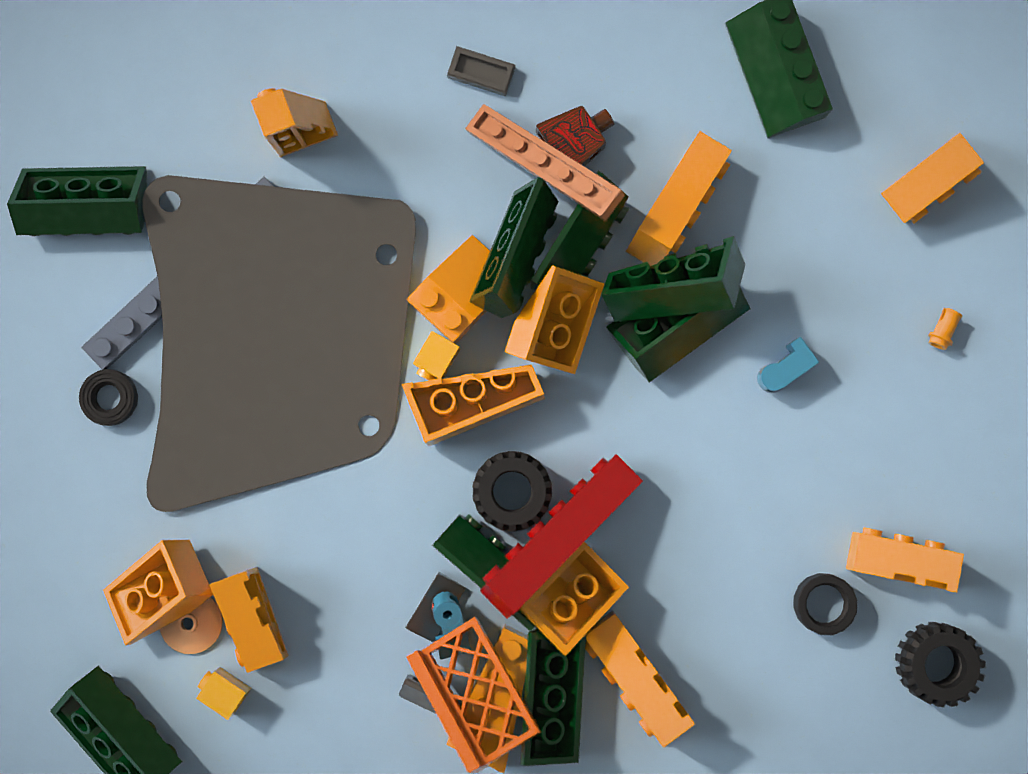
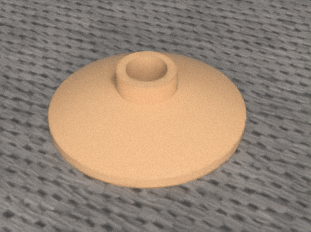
[160,597,223,654]

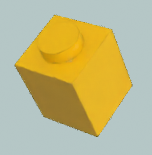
[413,331,461,381]
[196,667,252,720]

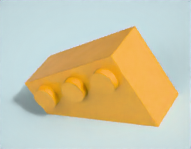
[251,88,338,157]
[881,133,984,224]
[846,527,964,593]
[209,567,289,673]

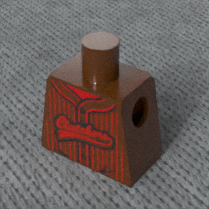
[536,106,615,167]

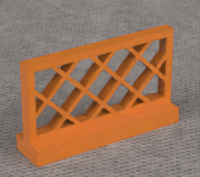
[406,617,541,774]

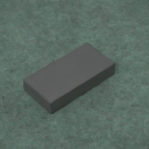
[447,46,515,96]

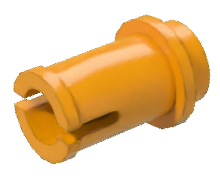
[928,308,962,350]

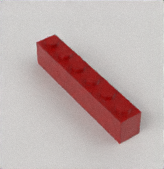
[479,454,643,619]

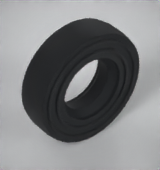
[79,369,138,426]

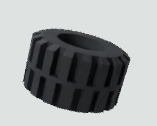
[472,451,552,531]
[895,622,986,707]

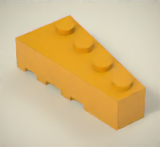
[626,131,732,266]
[402,365,545,446]
[585,611,695,748]
[446,624,528,774]

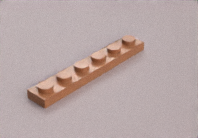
[465,104,625,221]

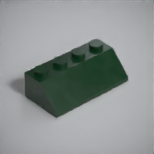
[725,0,833,139]
[7,166,147,236]
[530,171,630,291]
[469,176,559,318]
[606,287,751,383]
[432,514,535,632]
[520,628,586,766]
[50,665,182,774]

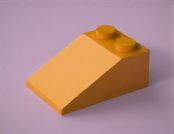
[407,235,490,344]
[505,266,605,374]
[103,540,213,645]
[520,542,629,656]

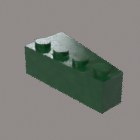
[601,236,745,322]

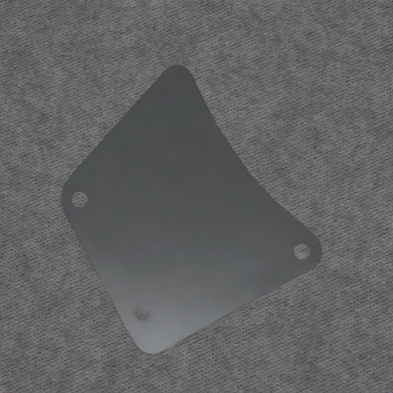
[143,175,415,512]

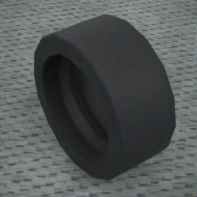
[793,573,857,635]

